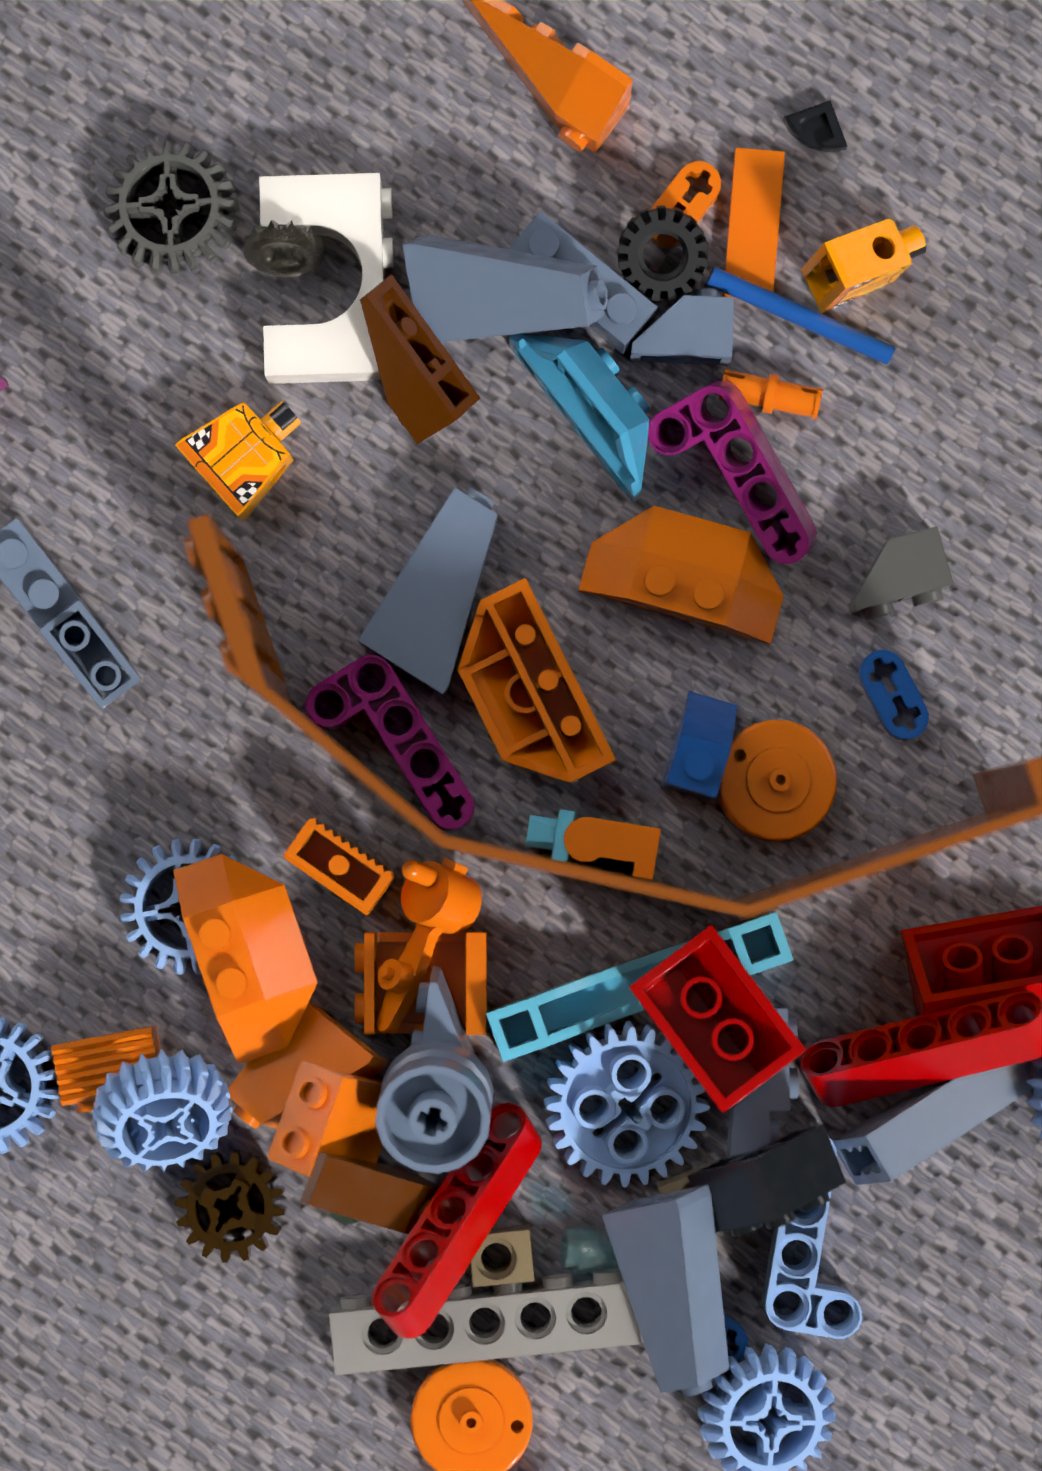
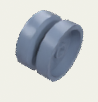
[375,1040,494,1174]

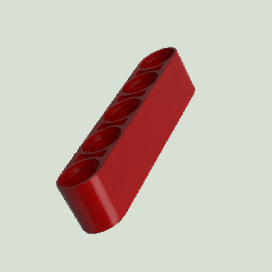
[800,991,1042,1107]
[372,1102,542,1339]

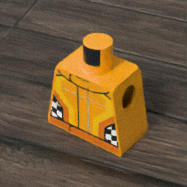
[801,219,926,314]
[175,400,301,522]

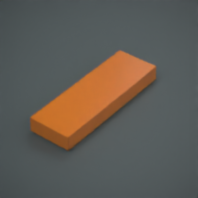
[723,148,785,299]

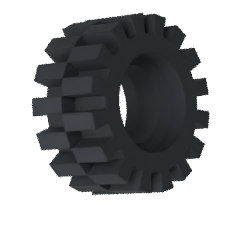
[618,205,708,301]

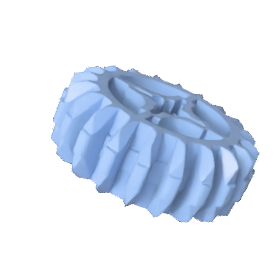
[120,839,238,975]
[0,1017,60,1154]
[92,1049,232,1172]
[697,1343,836,1471]

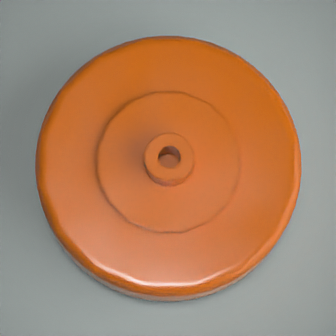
[717,720,837,841]
[410,1359,533,1471]

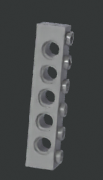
[329,1269,641,1375]

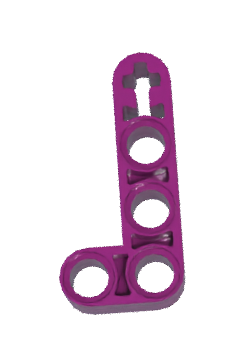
[648,381,817,564]
[305,655,475,830]

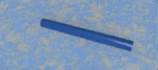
[706,266,895,365]

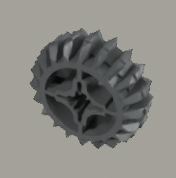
[103,140,240,277]

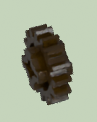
[175,1150,287,1263]

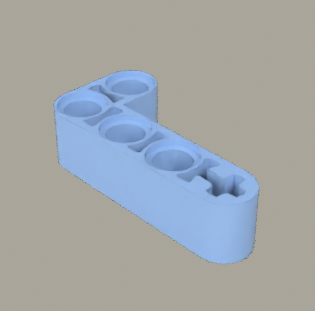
[762,1128,862,1339]

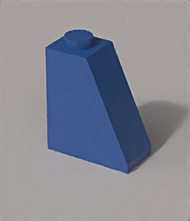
[661,691,737,801]

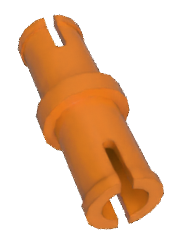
[719,368,823,420]

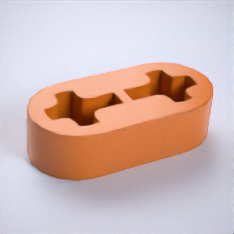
[650,161,721,248]

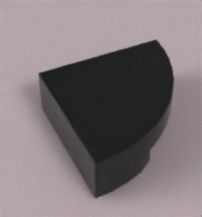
[783,100,847,152]

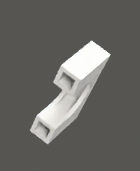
[259,173,394,384]

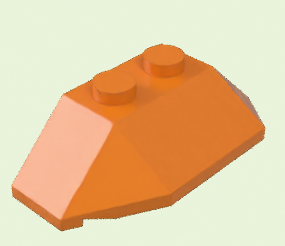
[578,505,784,644]
[457,578,616,783]
[173,854,318,1064]

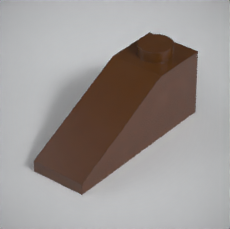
[360,274,480,444]
[300,1152,440,1234]

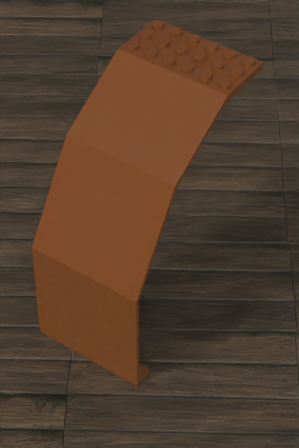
[183,514,1042,917]

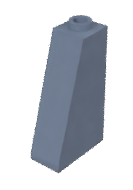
[402,235,608,342]
[357,487,498,697]
[832,1061,1034,1185]
[602,1184,729,1397]

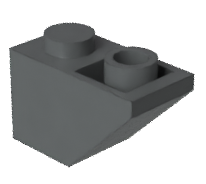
[848,526,954,620]

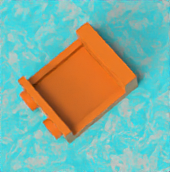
[354,932,487,1035]
[268,1061,383,1177]

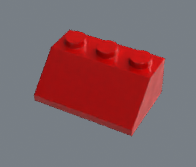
[901,906,1042,1016]
[629,925,806,1114]

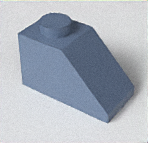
[630,288,734,365]

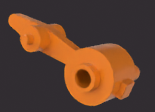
[376,858,482,1034]

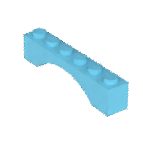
[486,911,793,1062]

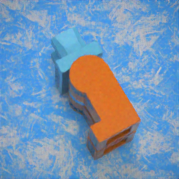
[525,809,661,880]

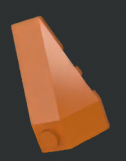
[462,0,633,154]

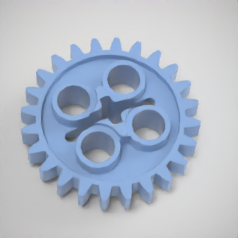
[543,1021,710,1187]

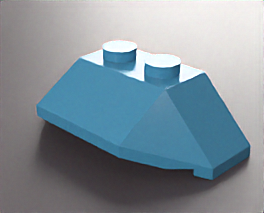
[509,333,650,502]

